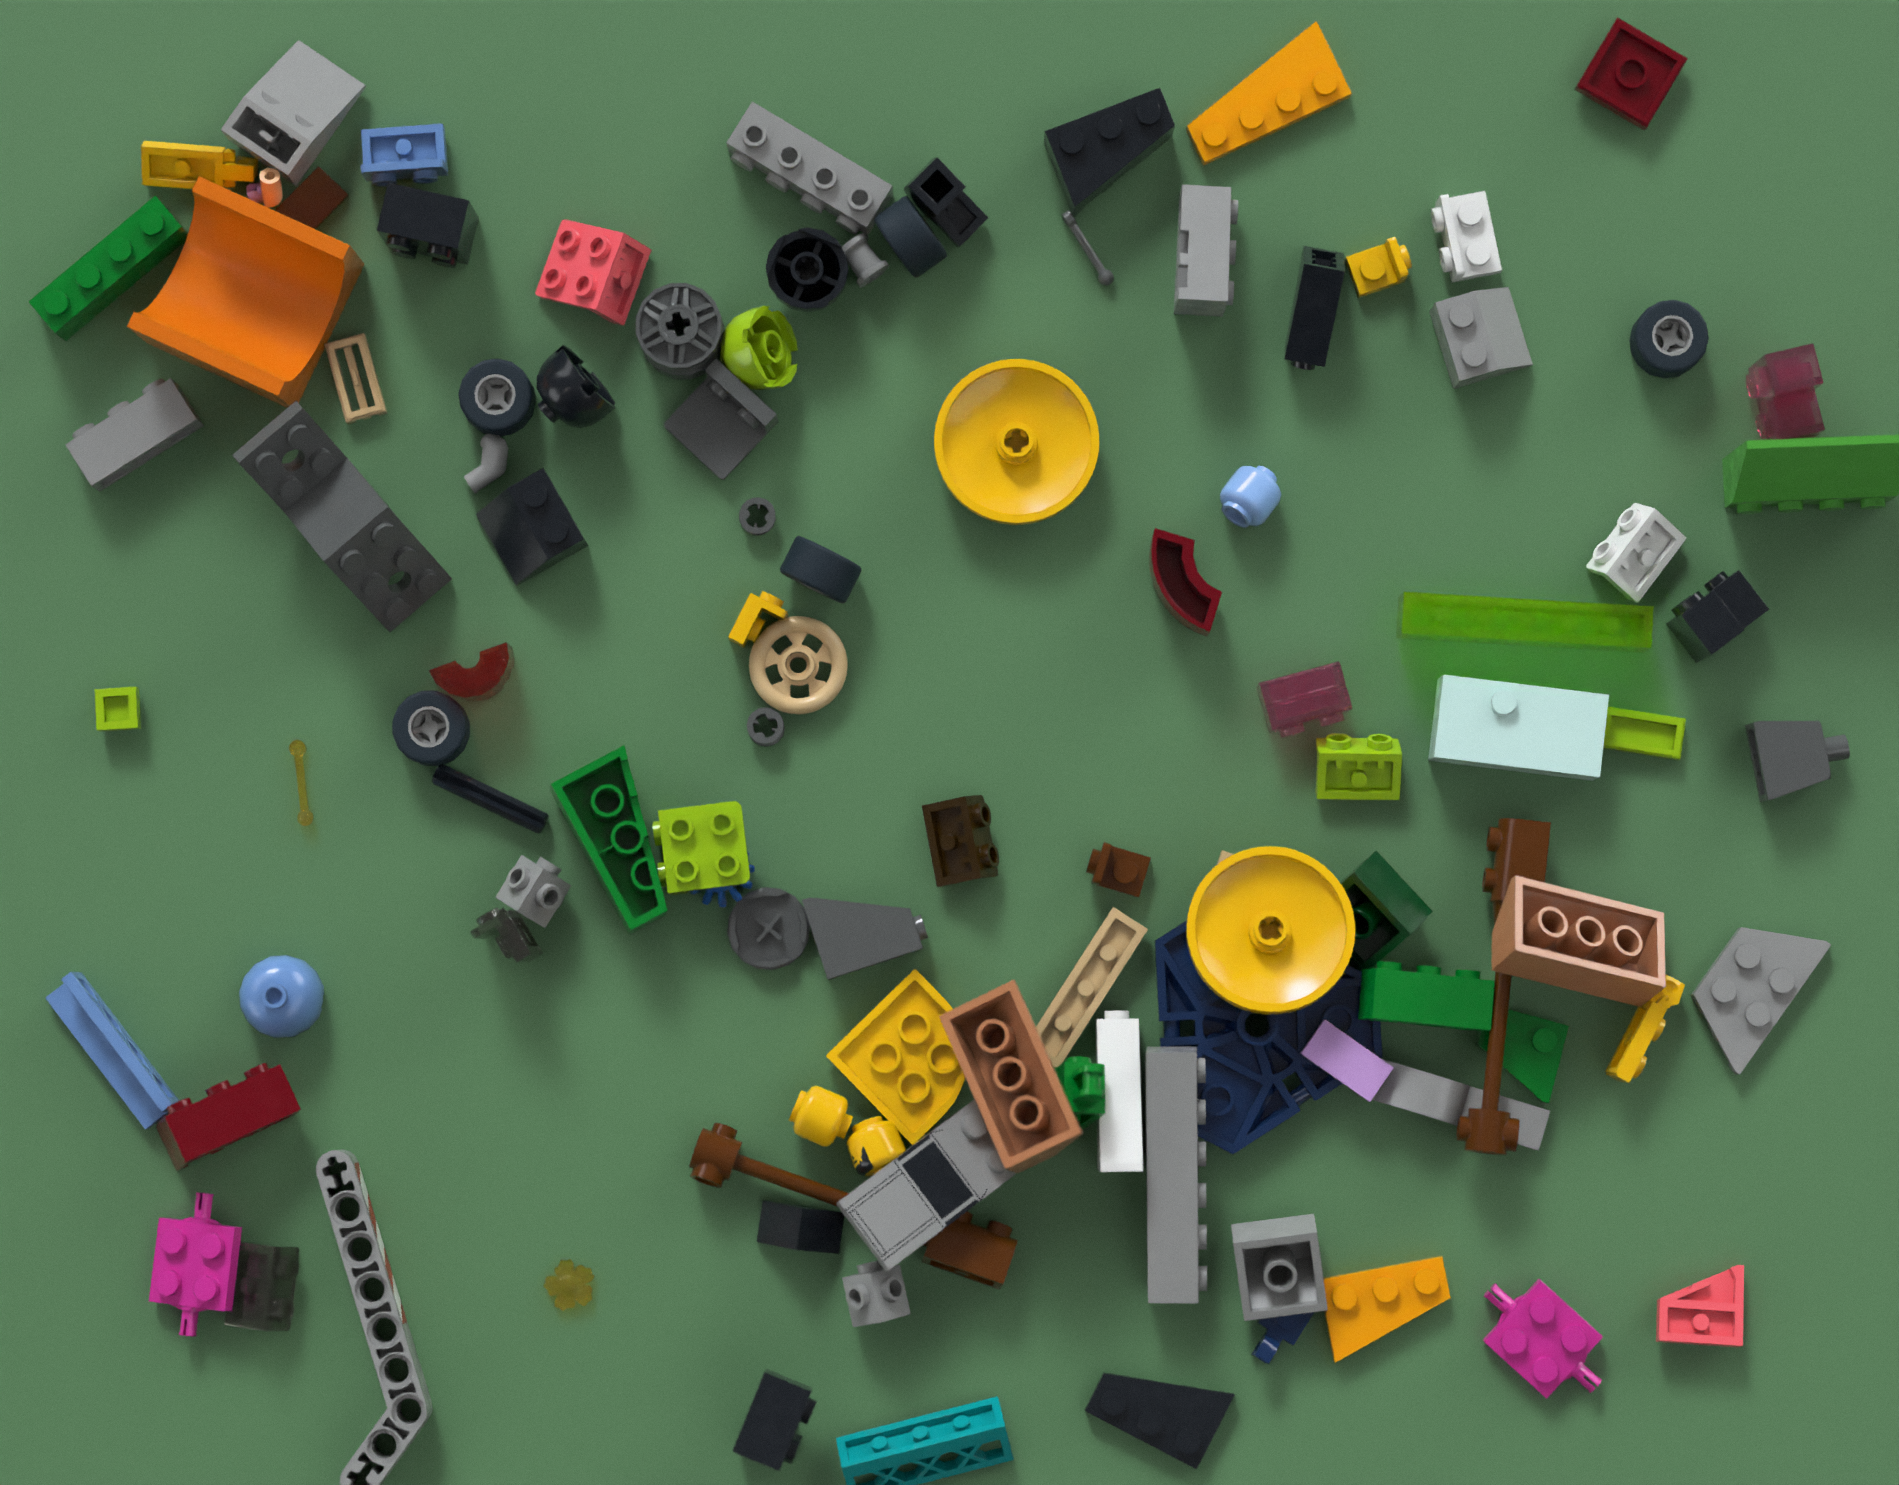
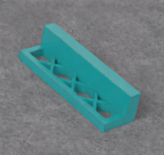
[836,1396,1014,1485]

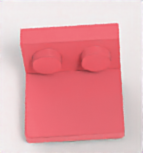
[535,219,651,326]

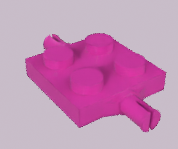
[149,1192,242,1337]
[1483,1278,1603,1399]

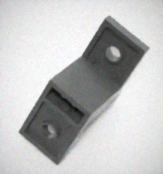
[233,401,452,632]

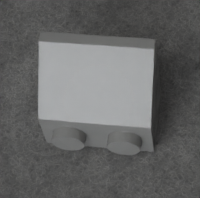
[1429,287,1533,389]
[1231,1214,1328,1321]

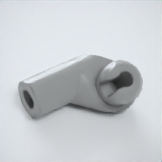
[463,433,509,493]

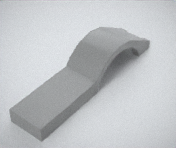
[1357,1059,1550,1151]

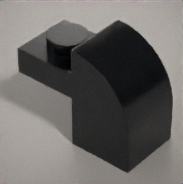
[904,157,989,247]

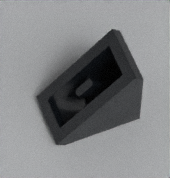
[757,1200,845,1254]

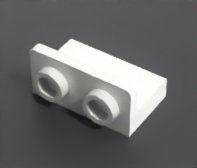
[1431,191,1502,282]
[1586,503,1687,603]

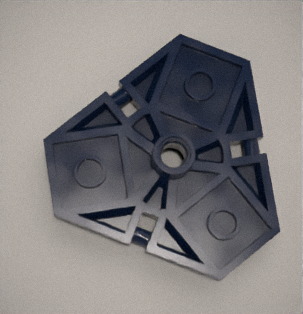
[1154,920,1383,1154]

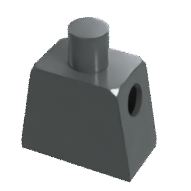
[1745,721,1850,802]

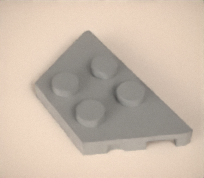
[1691,927,1831,1075]

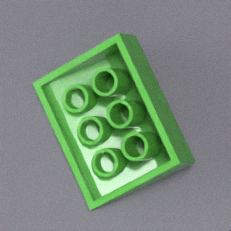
[1722,434,1899,514]

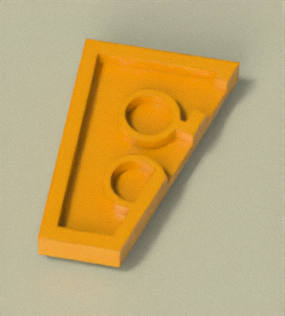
[1323,1256,1450,1363]

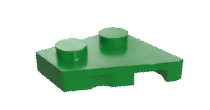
[1476,1009,1569,1103]

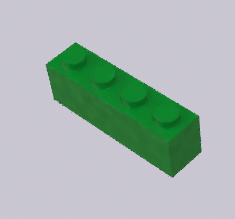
[29,196,188,342]

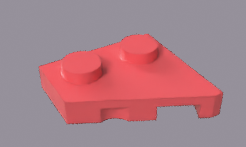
[1656,1265,1744,1348]

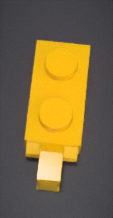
[141,141,258,189]
[1605,974,1685,1083]

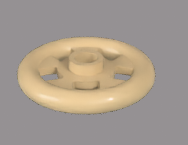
[749,616,848,714]

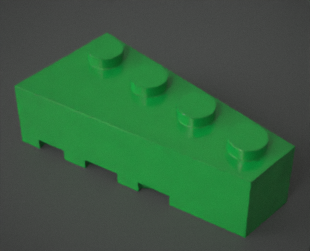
[550,745,668,935]

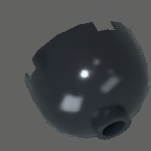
[766,227,849,313]
[537,345,616,428]

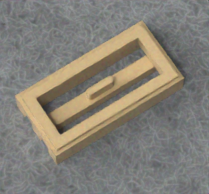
[324,333,387,424]

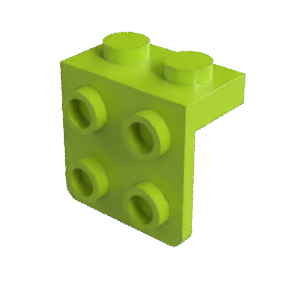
[652,801,750,895]

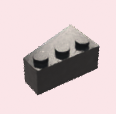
[1044,88,1175,217]

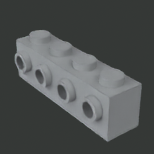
[726,102,893,236]

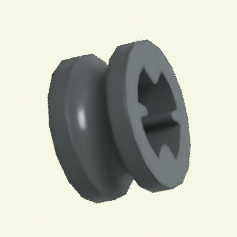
[739,497,776,535]
[747,707,785,747]

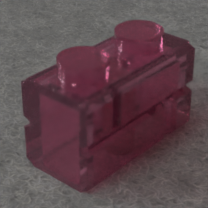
[1257,661,1352,738]

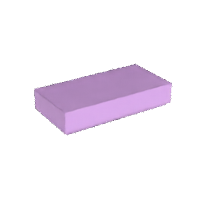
[1300,1019,1394,1102]

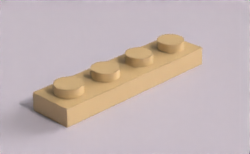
[1036,907,1148,1068]

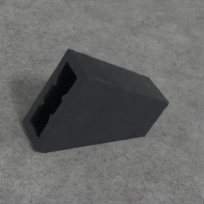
[1284,246,1345,370]

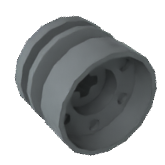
[636,283,725,380]

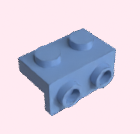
[361,124,448,186]

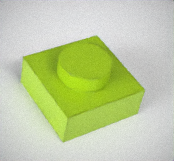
[94,687,141,732]

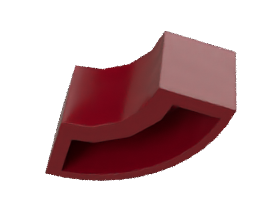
[1149,528,1222,637]

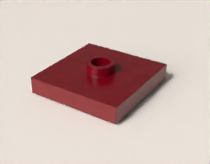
[1574,17,1688,131]

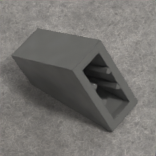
[802,897,928,980]

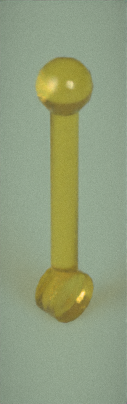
[289,740,313,826]

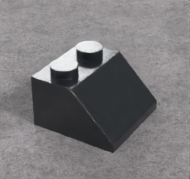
[476,468,588,586]

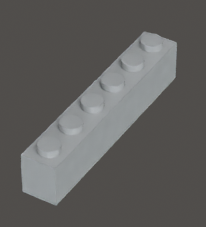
[1146,1047,1207,1303]

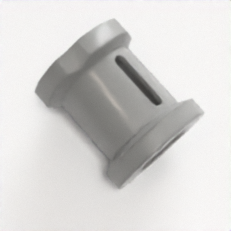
[842,233,889,288]

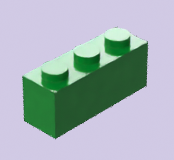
[1358,961,1495,1031]

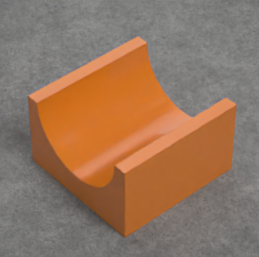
[127,176,365,408]

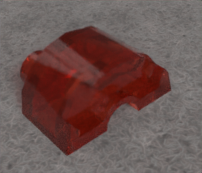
[428,642,514,702]

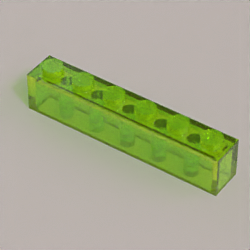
[1396,592,1654,653]

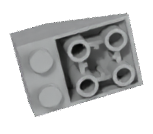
[220,40,366,186]

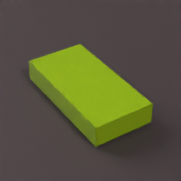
[1603,706,1686,760]

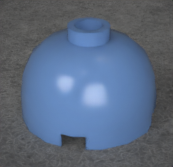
[239,955,324,1038]

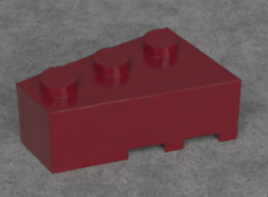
[156,1063,301,1171]

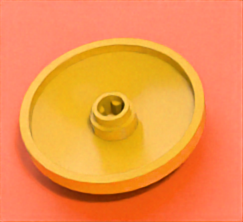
[934,359,1099,525]
[1186,846,1355,1014]

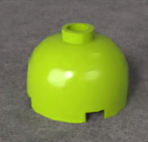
[720,306,798,390]

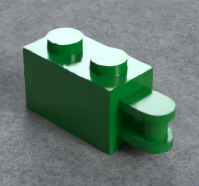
[1054,1056,1105,1130]

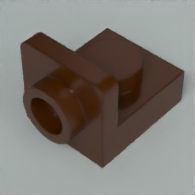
[1086,842,1151,898]

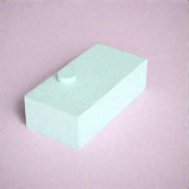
[1428,674,1609,781]

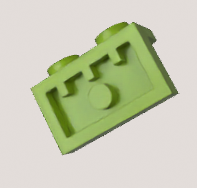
[1315,733,1402,800]

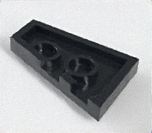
[1084,1372,1235,1469]

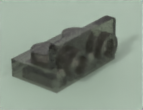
[470,907,543,962]
[224,1241,299,1331]

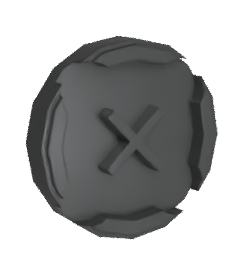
[727,887,810,970]

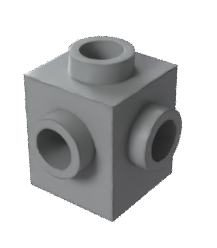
[496,855,572,928]
[842,1260,911,1327]

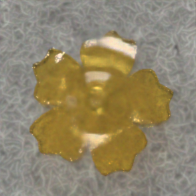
[543,1259,595,1311]

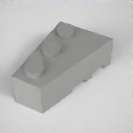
[1174,185,1238,317]

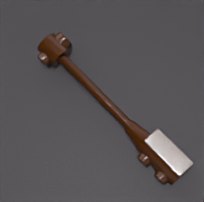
[1456,818,1551,1155]
[689,1123,1018,1290]

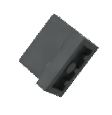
[664,359,779,480]

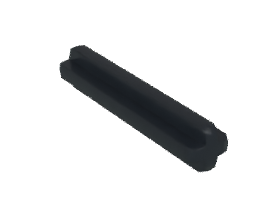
[432,764,549,833]

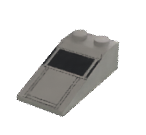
[836,1099,1016,1272]

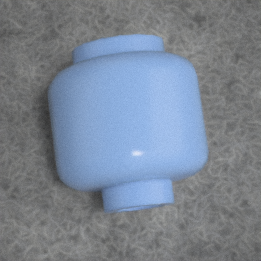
[1220,466,1281,528]

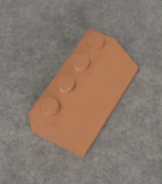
[1492,875,1666,1007]
[939,980,1083,1173]

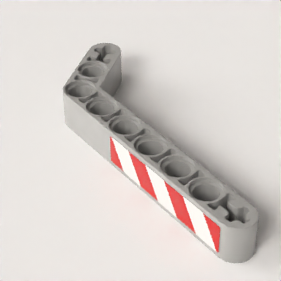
[316,1149,433,1485]

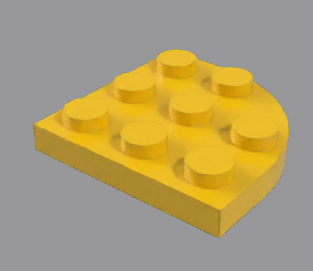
[826,969,965,1145]

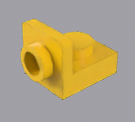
[1345,237,1412,298]
[728,591,788,648]

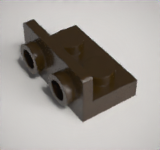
[922,795,999,887]

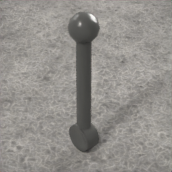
[1061,210,1114,286]

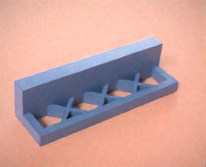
[45,972,179,1130]

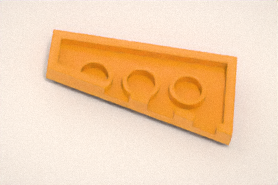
[1186,21,1352,166]

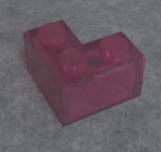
[1745,343,1825,440]

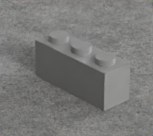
[65,378,204,491]

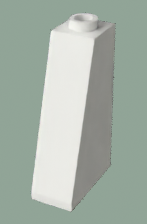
[1095,1011,1143,1172]

